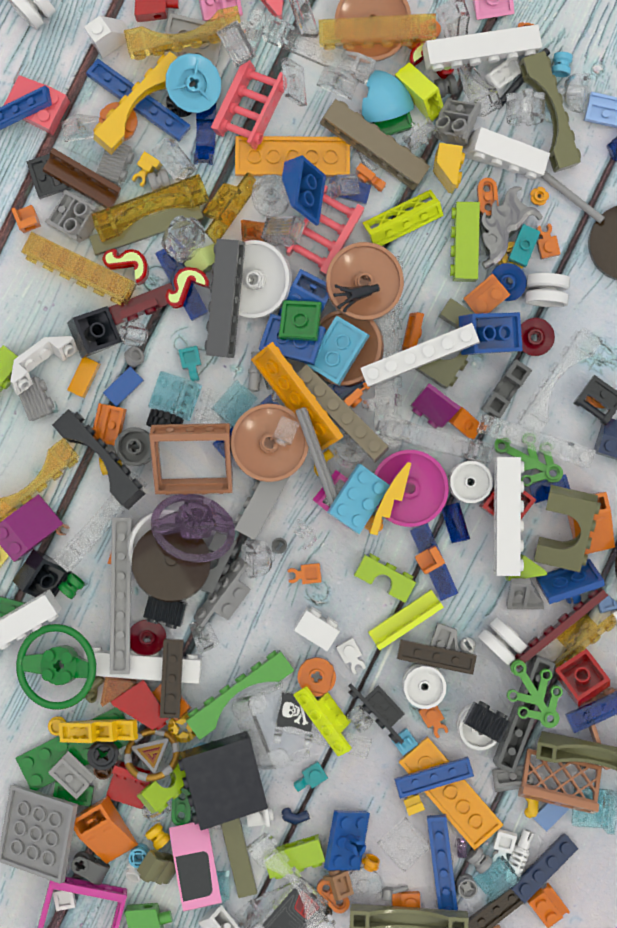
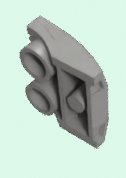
[433,97,482,146]
[45,190,100,243]

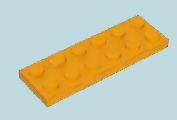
[235,136,350,177]
[251,342,343,450]
[399,736,503,850]

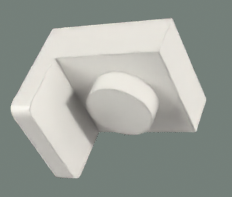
[246,803,274,827]

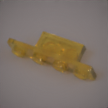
[203,172,259,243]
[554,614,616,668]

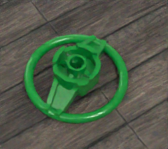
[16,624,97,710]

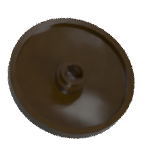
[588,206,617,280]
[132,524,211,602]

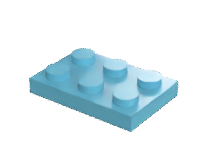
[307,315,370,385]
[327,464,390,534]

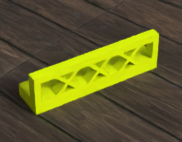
[362,189,444,246]
[368,590,444,650]

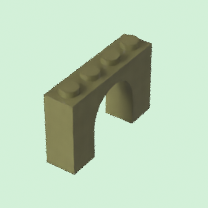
[415,298,475,389]
[534,485,601,572]

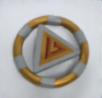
[124,728,180,782]

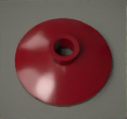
[521,318,555,356]
[130,619,166,656]

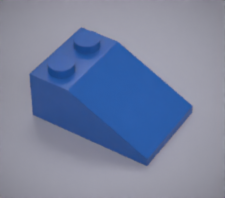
[282,155,326,226]
[459,312,523,355]

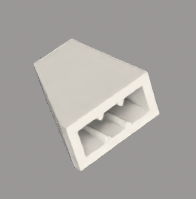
[84,16,134,58]

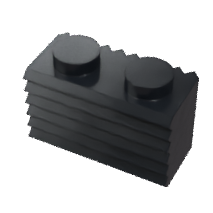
[143,596,188,629]
[463,701,510,743]

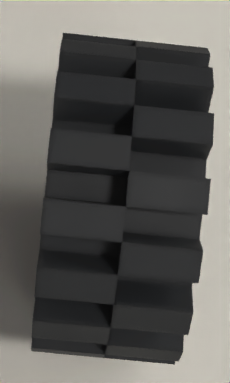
[146,409,184,427]

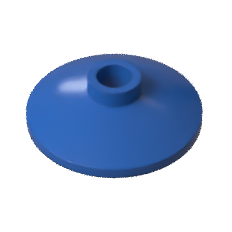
[491,263,527,301]

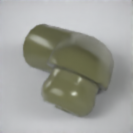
[85,676,105,703]

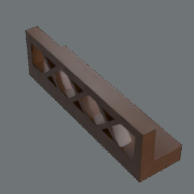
[43,148,121,211]

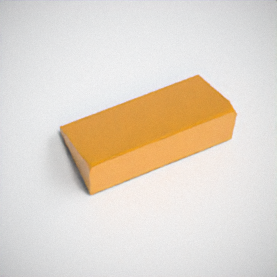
[67,357,101,398]

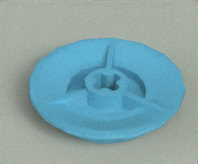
[166,53,221,113]

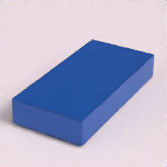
[103,366,144,407]

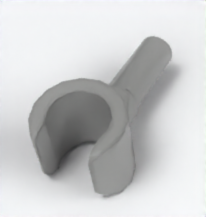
[382,885,409,901]

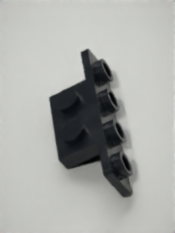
[348,684,405,745]

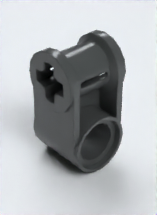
[71,851,110,885]

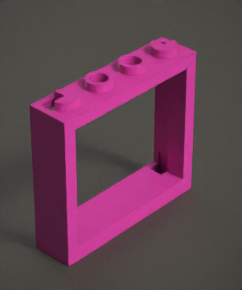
[37,876,127,928]

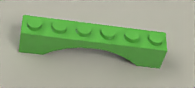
[186,650,295,740]

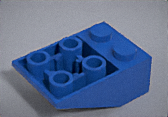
[278,269,330,316]

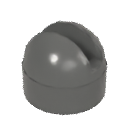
[272,538,287,554]

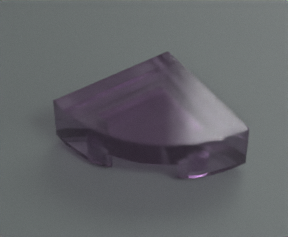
[457,838,467,858]

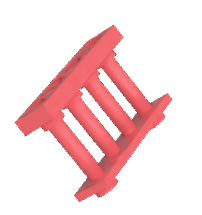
[211,58,289,150]
[285,185,365,277]

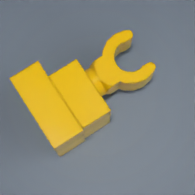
[132,151,163,187]
[403,794,425,816]

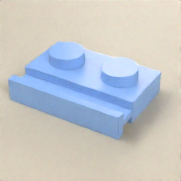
[584,92,617,128]

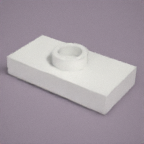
[485,58,521,92]

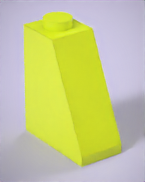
[395,62,444,123]

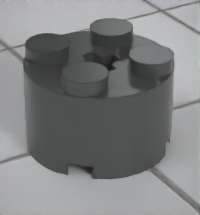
[114,427,152,466]

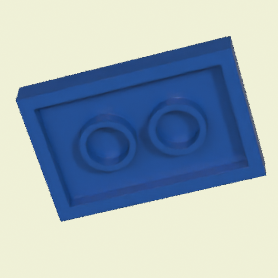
[259,314,326,365]
[536,559,605,604]
[324,810,370,870]

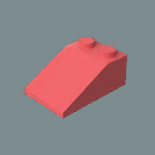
[3,75,70,135]

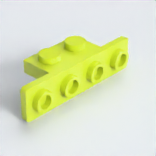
[293,686,352,756]

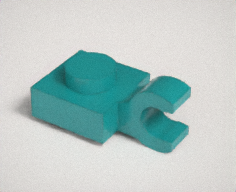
[178,346,202,382]
[293,761,328,792]

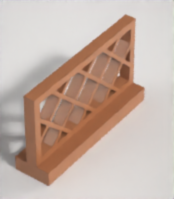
[518,749,602,814]

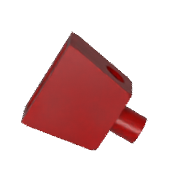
[134,0,179,22]

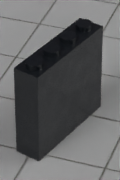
[178,731,268,831]

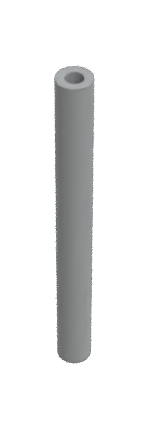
[541,171,605,223]

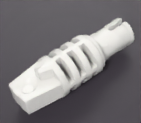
[504,829,535,884]

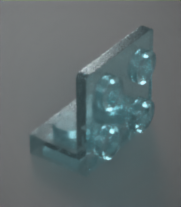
[148,371,202,421]
[571,787,617,835]

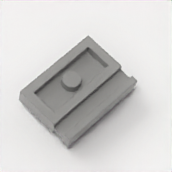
[48,751,96,799]

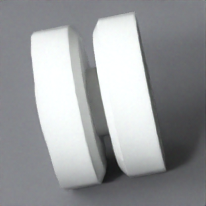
[8,0,56,30]
[525,273,570,307]
[448,461,493,503]
[478,617,527,666]
[402,663,446,709]
[456,703,497,750]

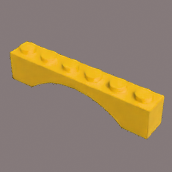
[93,51,177,155]

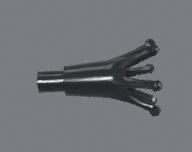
[333,284,380,312]

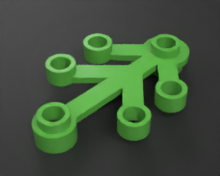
[494,433,563,487]
[506,659,563,728]

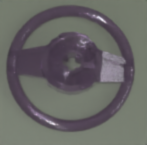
[151,494,235,562]

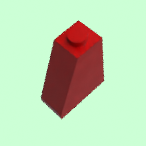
[110,680,169,730]

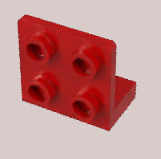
[106,760,153,809]

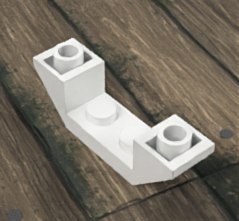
[10,336,78,395]

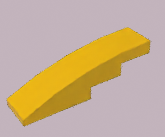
[370,462,411,535]
[59,719,138,743]

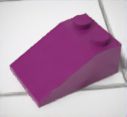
[410,383,461,429]
[0,494,64,562]

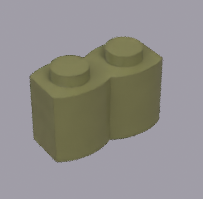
[137,850,176,885]

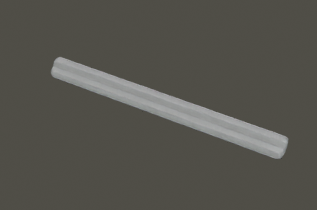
[296,407,338,506]

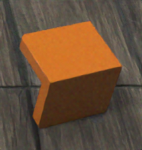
[11,205,41,233]
[415,545,445,575]

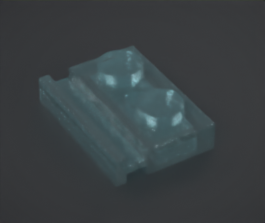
[211,380,258,427]
[473,855,521,902]

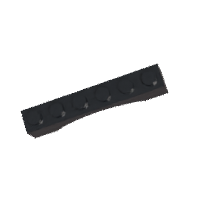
[52,409,146,510]

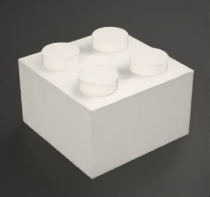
[294,606,340,651]

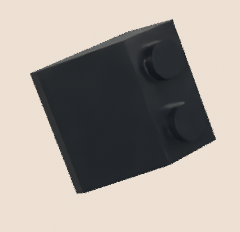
[67,306,122,358]
[13,549,72,597]

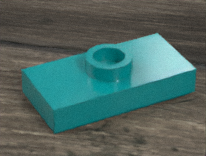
[508,224,540,267]

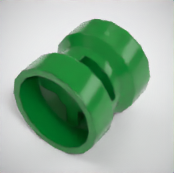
[58,572,85,599]

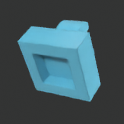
[392,728,418,756]

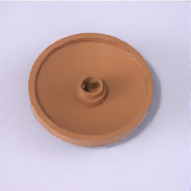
[335,0,412,62]
[326,242,404,321]
[315,310,384,386]
[230,404,308,482]

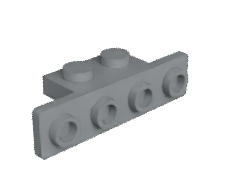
[194,557,251,627]

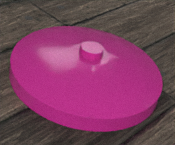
[374,450,449,527]

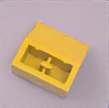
[433,143,465,194]

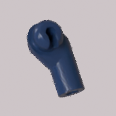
[281,808,310,825]

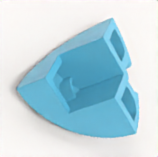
[362,70,414,122]

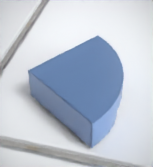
[597,596,617,613]

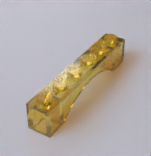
[124,6,243,60]
[91,174,210,242]
[0,438,79,522]

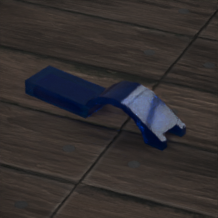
[193,102,217,165]

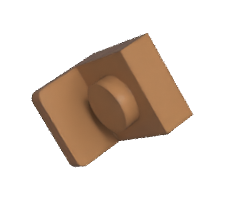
[323,870,354,901]

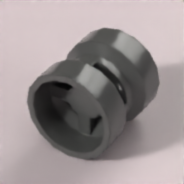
[434,74,458,98]

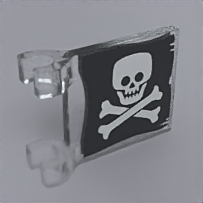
[273,690,319,749]

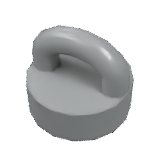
[124,346,144,368]

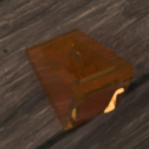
[241,220,273,243]
[100,677,137,707]

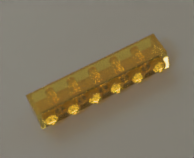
[318,13,436,50]
[21,232,137,305]

